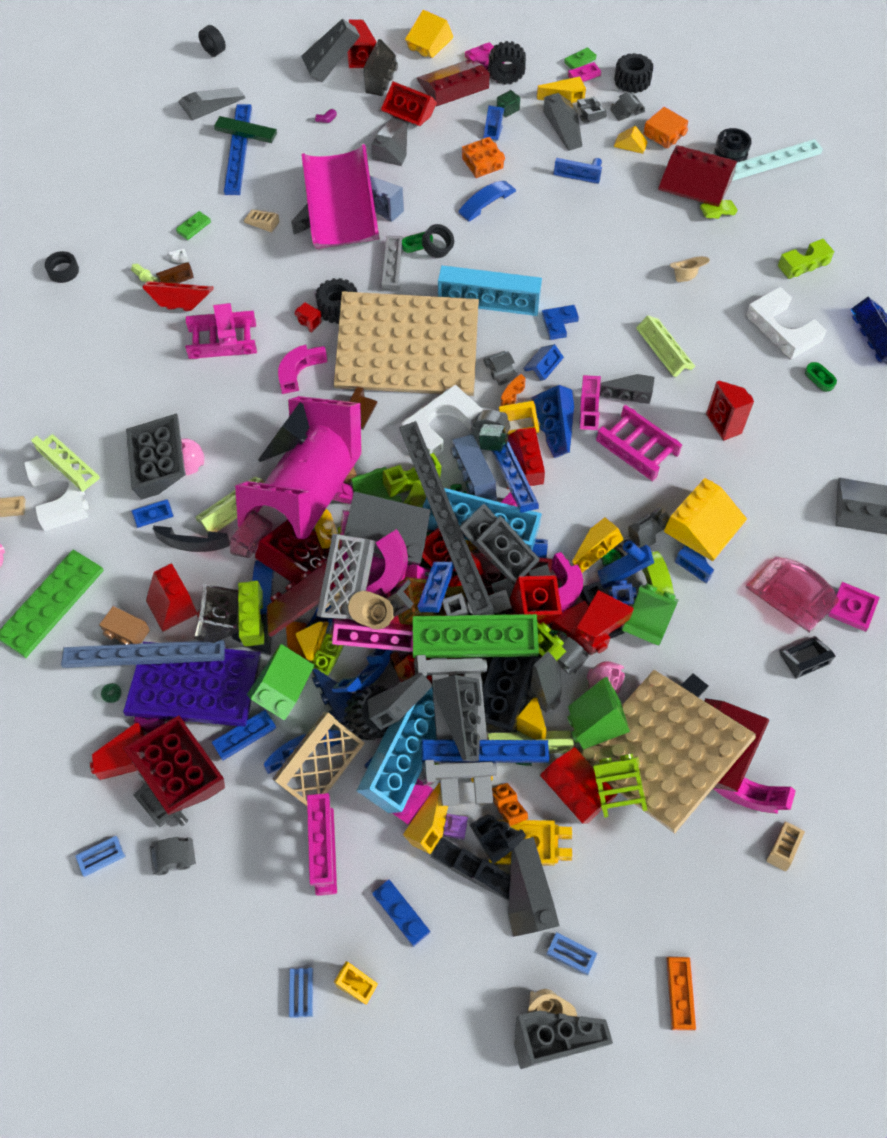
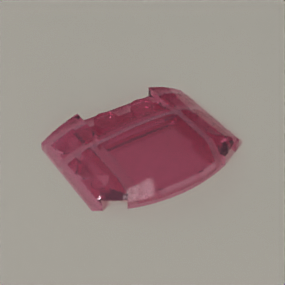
[746,556,839,633]

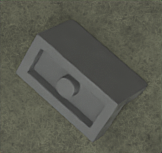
[383,579,414,617]

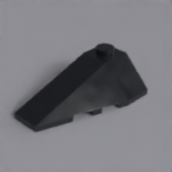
[258,402,309,462]

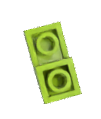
[700,200,738,219]
[312,634,345,676]

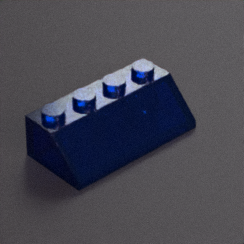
[851,296,887,364]

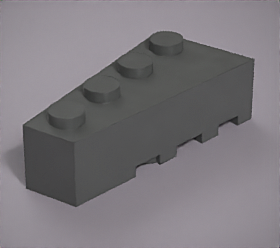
[301,19,360,82]

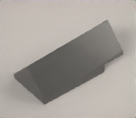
[458,504,540,585]

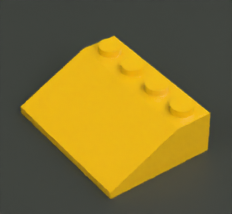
[664,478,747,561]

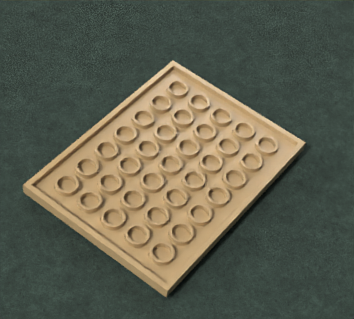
[334,291,479,396]

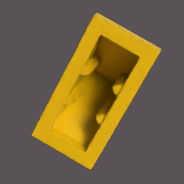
[614,126,648,154]
[295,621,329,661]
[517,698,546,740]
[334,961,378,1005]

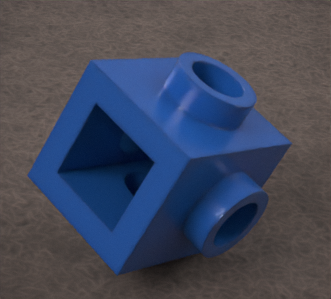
[608,580,637,606]

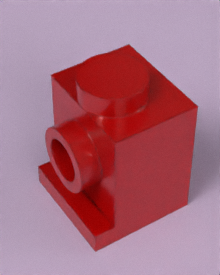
[294,302,322,333]

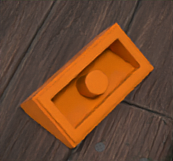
[286,622,307,660]

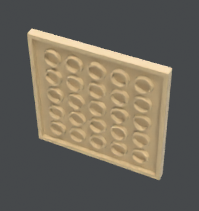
[580,670,756,834]

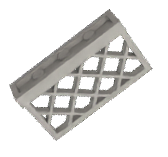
[317,534,376,621]

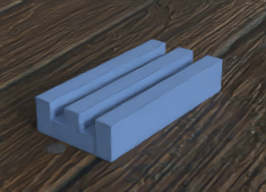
[76,836,126,877]
[547,932,597,976]
[289,968,313,1018]

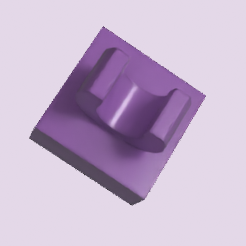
[443,814,468,840]

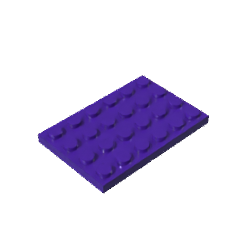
[123,642,261,727]

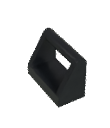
[780,636,836,679]

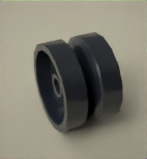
[713,128,752,163]

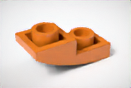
[501,374,526,406]
[492,783,528,826]

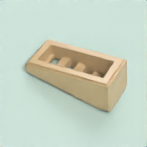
[244,210,280,233]
[767,821,805,871]

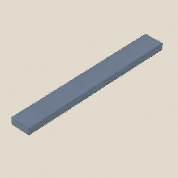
[61,640,225,668]

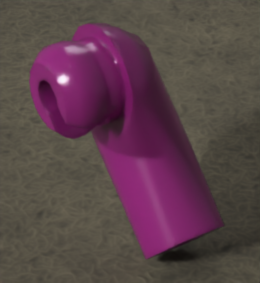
[315,109,337,123]
[133,717,165,733]

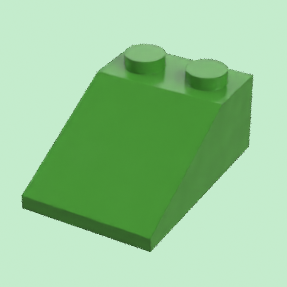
[247,643,314,720]

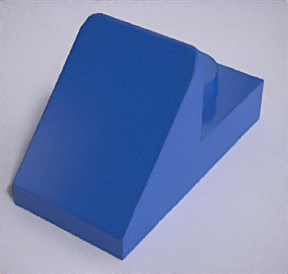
[483,105,504,140]

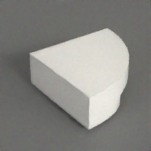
[169,249,189,263]

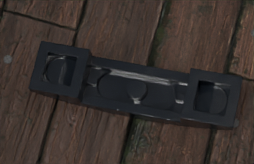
[153,525,231,552]

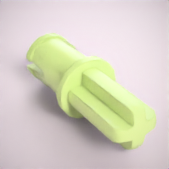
[131,263,159,282]

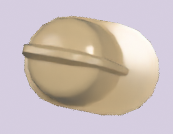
[670,256,710,282]
[348,591,394,630]
[527,989,577,1017]

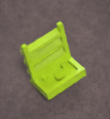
[593,753,648,818]

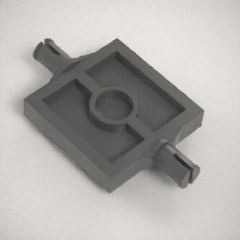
[133,773,188,828]

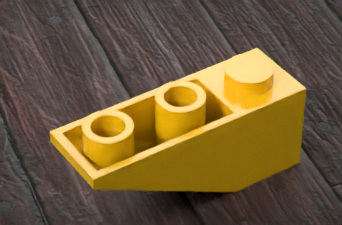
[537,76,586,103]
[572,517,624,573]
[403,783,448,854]

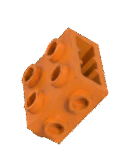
[643,107,689,149]
[462,137,505,178]

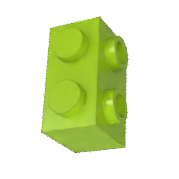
[537,621,566,661]

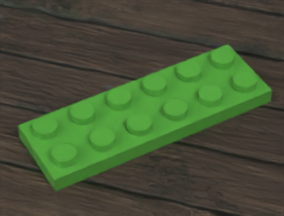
[0,549,104,658]
[413,614,539,658]

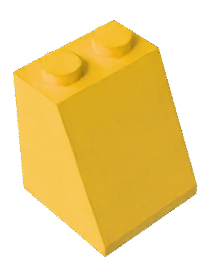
[405,9,454,58]

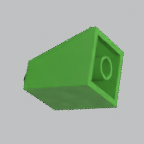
[567,677,630,750]

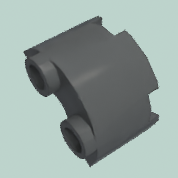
[610,92,645,121]
[577,96,607,123]
[483,351,518,386]
[470,410,511,438]
[556,631,590,675]
[150,837,196,876]

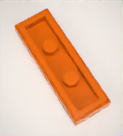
[666,957,696,1031]

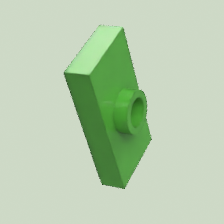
[564,47,597,69]
[176,211,211,240]

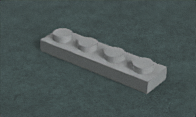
[381,235,403,290]

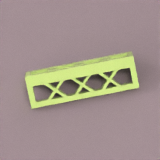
[636,315,695,377]
[31,434,100,492]
[195,477,264,533]
[488,731,574,754]

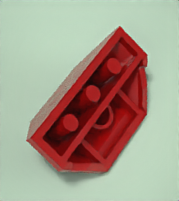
[143,281,214,311]

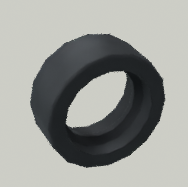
[198,25,226,57]
[421,224,455,258]
[45,251,79,283]

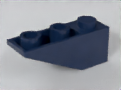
[312,668,353,725]

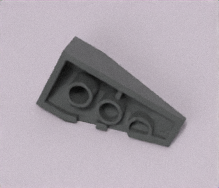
[178,87,245,121]
[543,93,583,151]
[508,837,560,937]

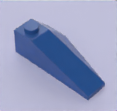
[532,385,574,458]

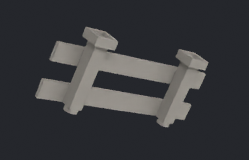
[414,655,497,806]

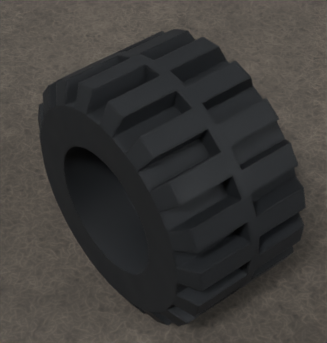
[488,41,526,84]
[614,53,654,93]
[315,278,357,324]
[345,685,389,740]

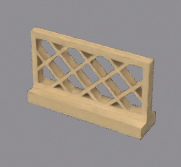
[272,712,365,806]

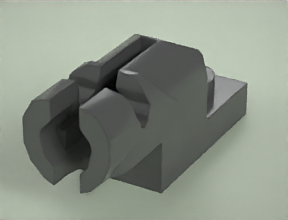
[614,508,670,557]

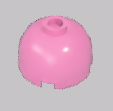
[181,438,205,475]
[587,661,625,694]

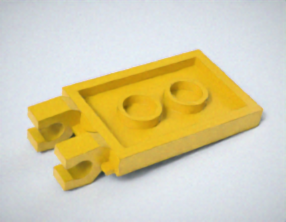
[489,820,572,866]

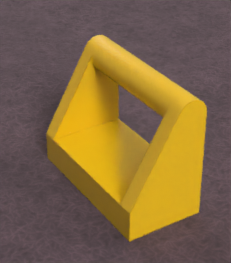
[498,401,539,437]

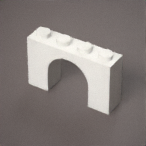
[746,287,827,360]
[402,385,483,456]
[24,453,90,531]

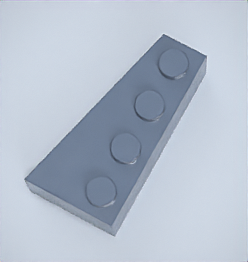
[370,176,404,222]
[450,434,497,501]

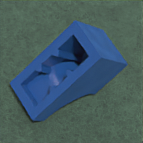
[675,545,714,584]

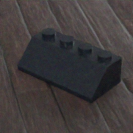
[482,653,541,732]

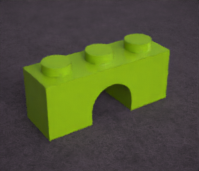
[778,238,835,279]
[383,453,442,497]
[238,581,264,646]

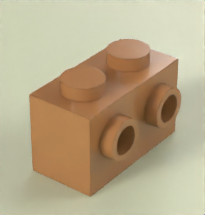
[99,606,150,645]

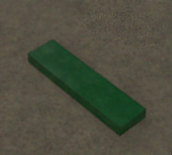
[214,116,277,143]

